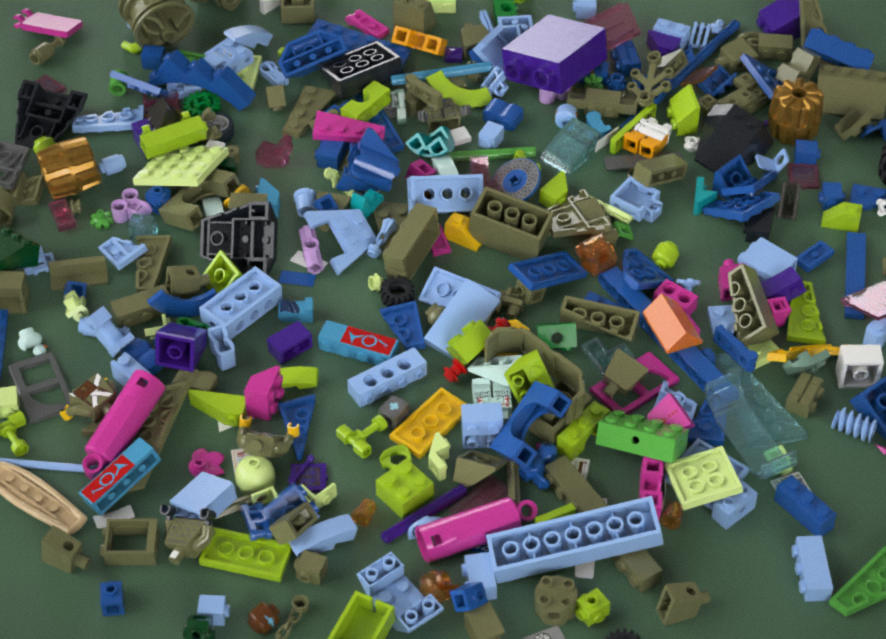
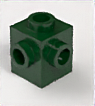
[183,614,216,639]

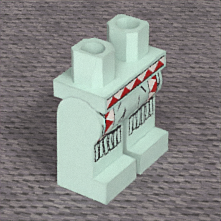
[472,378,512,426]

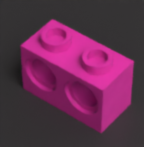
[653,279,698,316]

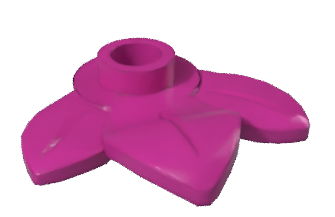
[188,448,225,477]

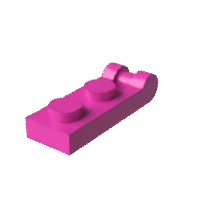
[345,9,389,39]

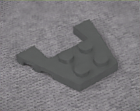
[0,141,31,190]

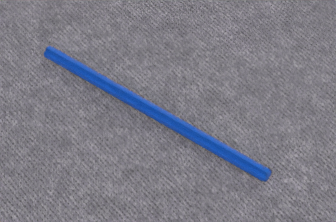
[620,19,740,130]

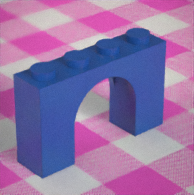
[490,380,573,469]

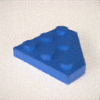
[703,191,781,222]
[622,248,674,291]

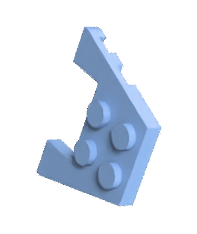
[303,209,376,276]

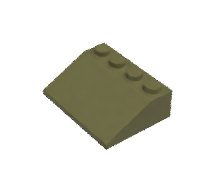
[816,64,886,122]

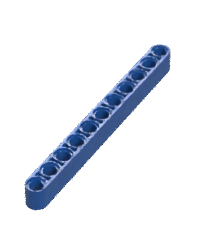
[598,266,739,408]

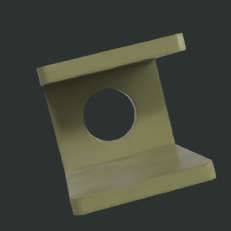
[464,602,505,639]

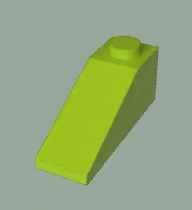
[188,389,247,427]

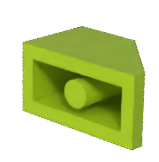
[539,171,568,208]
[821,202,863,233]

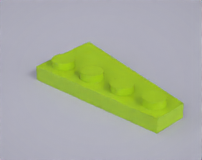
[786,281,826,345]

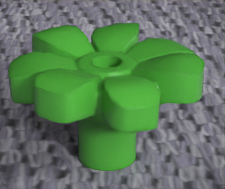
[584,74,604,89]
[90,209,114,229]

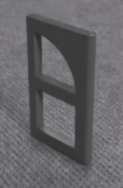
[7,351,71,424]

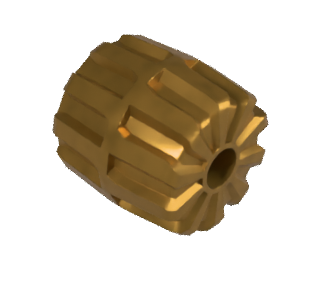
[768,78,824,146]
[36,136,102,199]

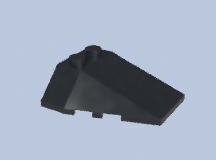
[15,79,88,149]
[694,104,774,173]
[200,201,278,275]

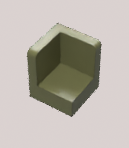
[404,91,427,117]

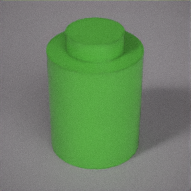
[109,69,128,96]

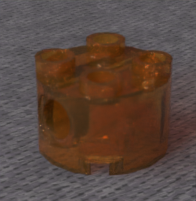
[574,233,617,276]

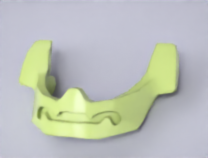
[324,167,356,198]

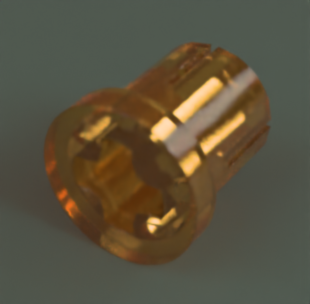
[351,499,377,527]
[660,502,684,530]

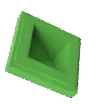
[612,221,634,240]

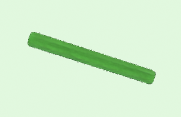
[449,146,536,162]

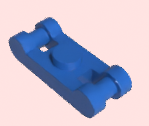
[240,502,272,541]

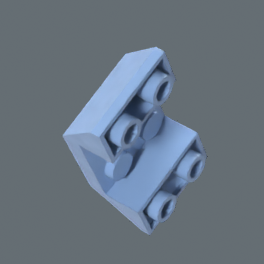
[357,552,444,633]

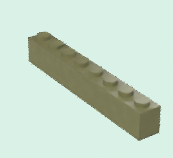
[544,455,663,593]

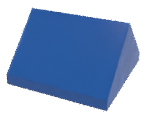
[712,154,753,201]

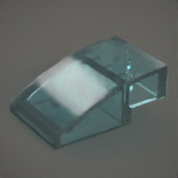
[540,117,601,177]

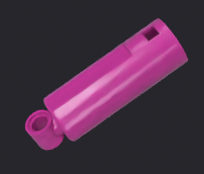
[82,370,166,480]
[415,497,538,563]

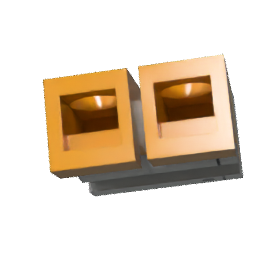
[623,117,672,159]

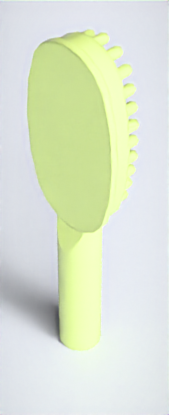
[590,196,634,224]

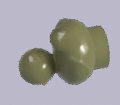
[424,302,446,326]

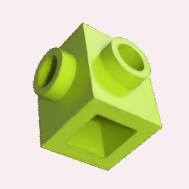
[575,588,610,627]

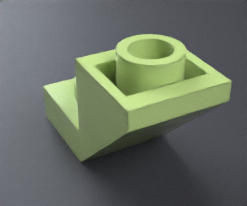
[428,432,450,482]

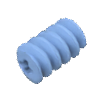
[831,407,877,443]

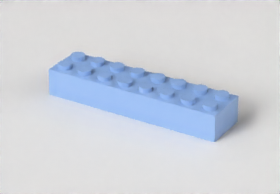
[486,496,664,584]

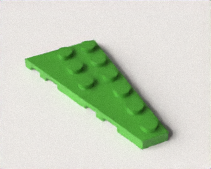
[829,545,886,617]

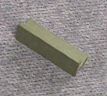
[48,255,108,291]

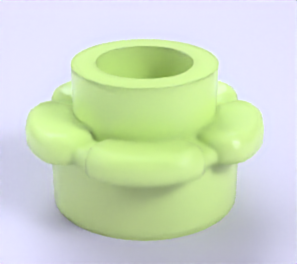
[368,273,383,292]

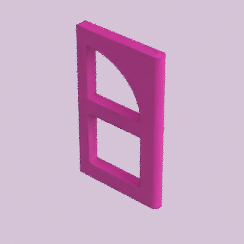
[589,351,680,414]

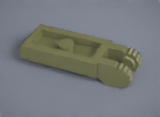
[405,73,443,110]

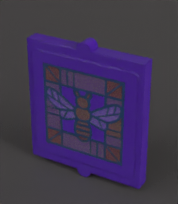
[288,463,328,493]

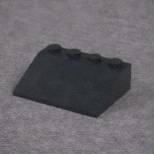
[317,41,404,100]

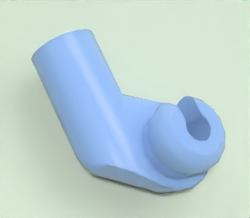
[711,19,724,34]

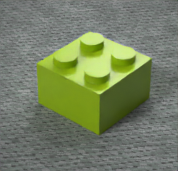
[375,458,434,520]

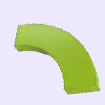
[425,70,492,107]

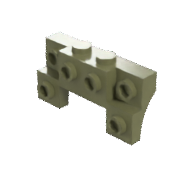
[697,72,769,117]
[567,85,638,118]

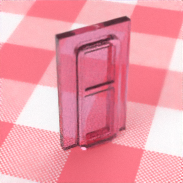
[449,474,508,515]

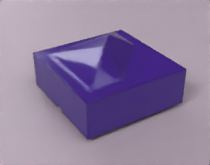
[445,47,463,63]

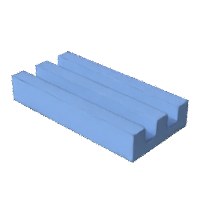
[689,21,711,49]

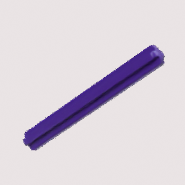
[380,484,467,544]

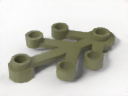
[627,51,675,107]

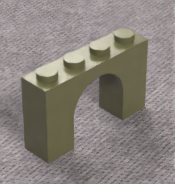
[158,169,241,231]

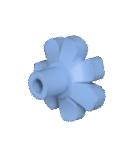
[676,278,700,292]

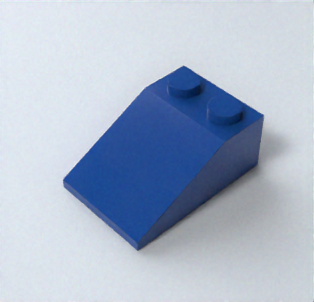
[849,376,886,440]

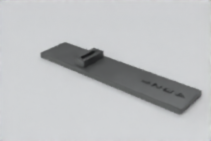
[603,151,683,171]

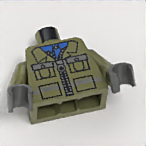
[418,98,472,133]

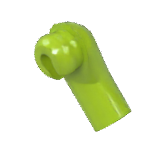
[121,41,143,54]

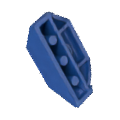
[278,29,348,79]

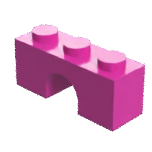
[639,457,664,521]

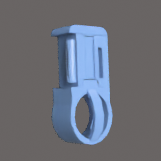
[259,61,289,86]

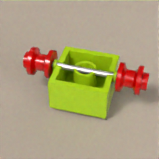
[443,317,511,383]

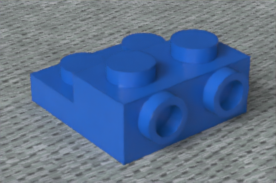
[261,483,320,543]

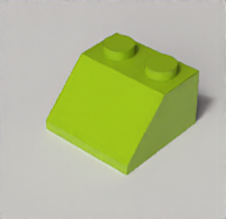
[666,84,700,136]

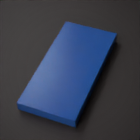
[508,251,588,291]

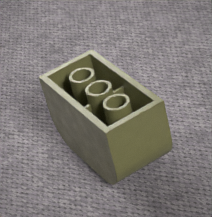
[469,186,554,260]

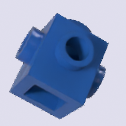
[145,186,172,216]

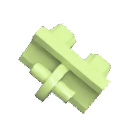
[63,290,89,322]

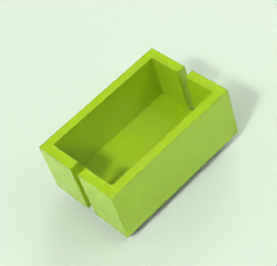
[328,590,396,639]

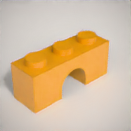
[391,25,448,56]

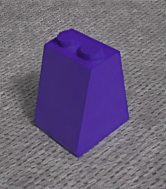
[756,0,801,39]
[155,322,208,372]

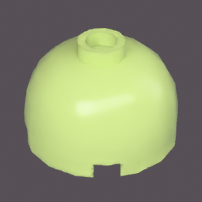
[235,455,276,494]

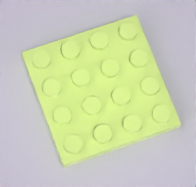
[133,146,229,186]

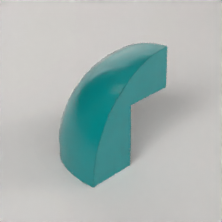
[405,126,455,157]

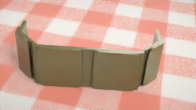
[484,327,585,425]

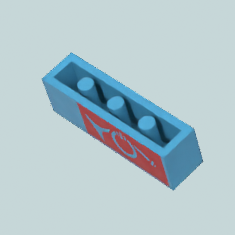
[318,320,399,365]
[79,437,161,516]

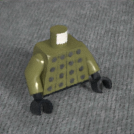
[160,504,216,565]

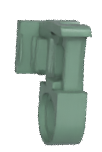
[390,89,406,125]

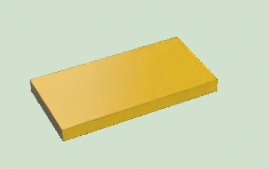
[389,387,467,459]

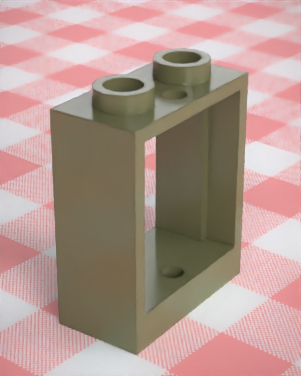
[100,518,160,566]

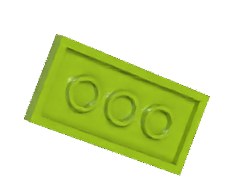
[199,527,292,582]

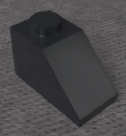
[743,207,775,243]

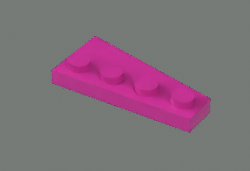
[312,110,385,142]

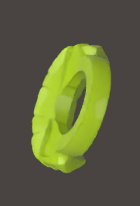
[379,445,412,469]

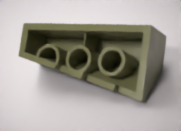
[728,263,779,346]
[560,295,640,342]

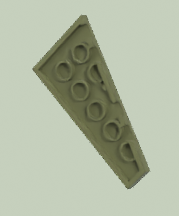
[128,381,191,492]

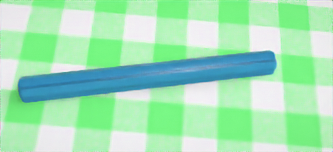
[391,61,492,86]

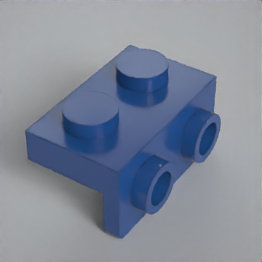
[697,64,738,97]

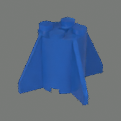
[336,127,401,192]

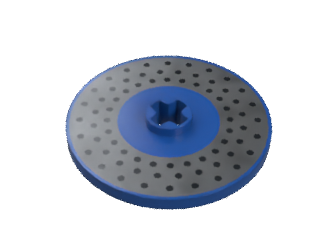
[490,158,541,201]

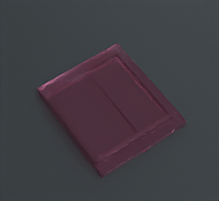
[583,2,641,51]

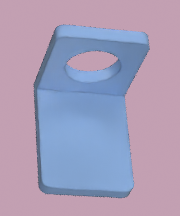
[755,148,790,174]

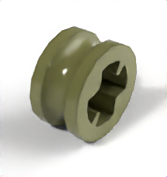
[70,198,82,215]

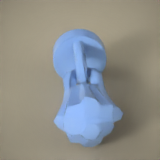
[367,218,397,259]

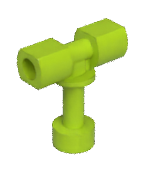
[0,410,29,457]
[336,414,388,459]

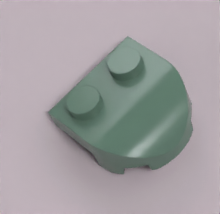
[782,349,830,378]

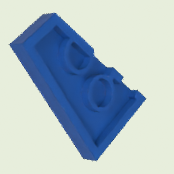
[379,300,426,351]

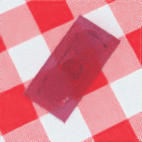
[48,198,77,232]

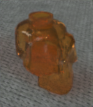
[419,570,460,603]

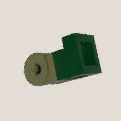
[218,145,240,176]

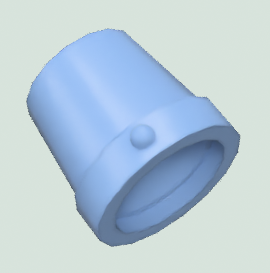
[294,188,317,218]

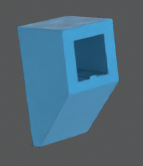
[255,178,281,218]

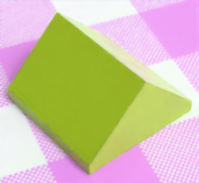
[203,250,242,293]

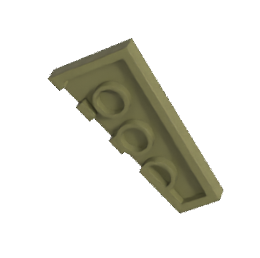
[799,0,834,66]
[282,85,338,139]
[136,235,173,293]

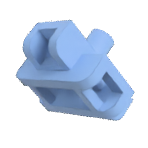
[480,66,509,97]
[24,246,55,275]

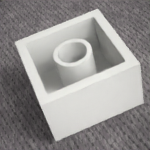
[835,344,884,388]

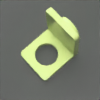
[301,483,337,509]
[251,486,278,505]

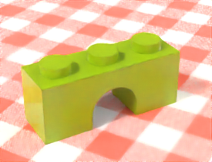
[340,80,391,122]
[557,400,610,461]

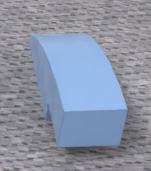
[223,25,273,49]
[288,514,358,557]

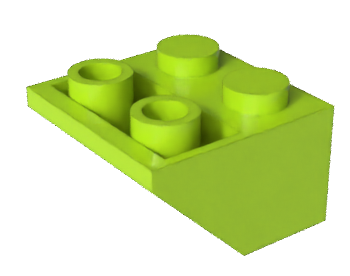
[504,349,556,405]

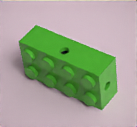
[596,410,689,463]

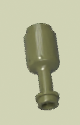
[29,36,66,65]

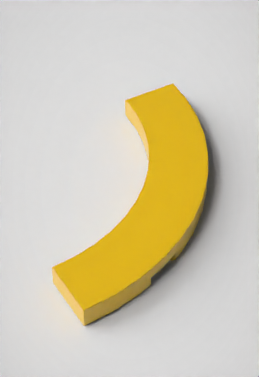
[767,344,853,362]

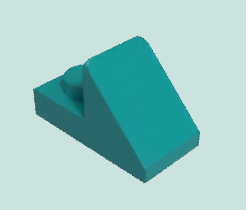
[693,177,718,215]
[349,189,385,219]

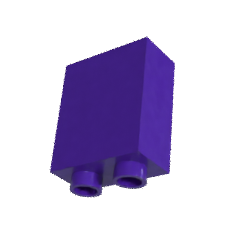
[502,15,607,94]

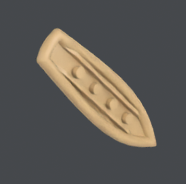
[0,461,88,535]

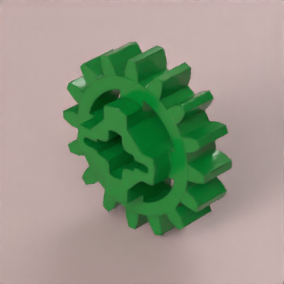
[183,90,221,117]

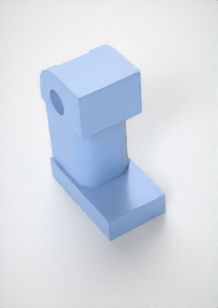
[86,306,135,358]

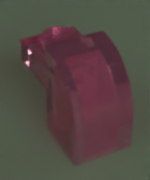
[255,134,293,169]
[469,155,492,188]

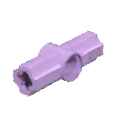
[299,225,324,275]

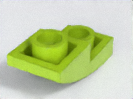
[280,366,319,390]

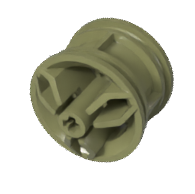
[118,0,195,49]

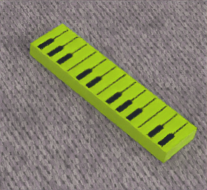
[609,103,657,155]

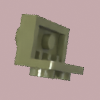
[833,109,875,141]

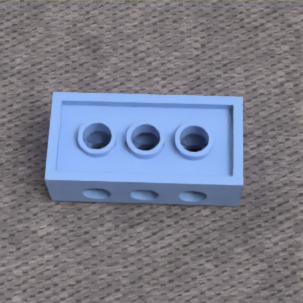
[407,174,484,214]
[199,266,283,340]

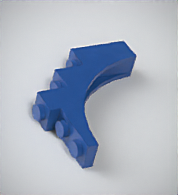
[147,49,256,111]

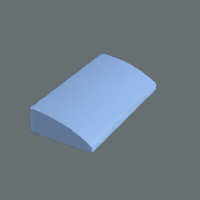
[424,279,501,359]

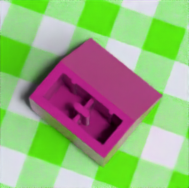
[244,366,285,421]

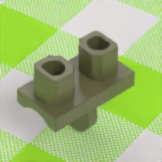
[493,286,525,319]

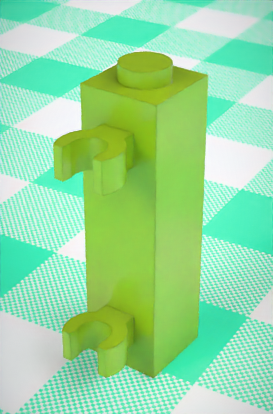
[140,111,208,160]

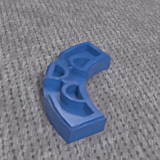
[147,288,218,317]

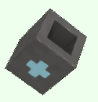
[378,395,409,431]

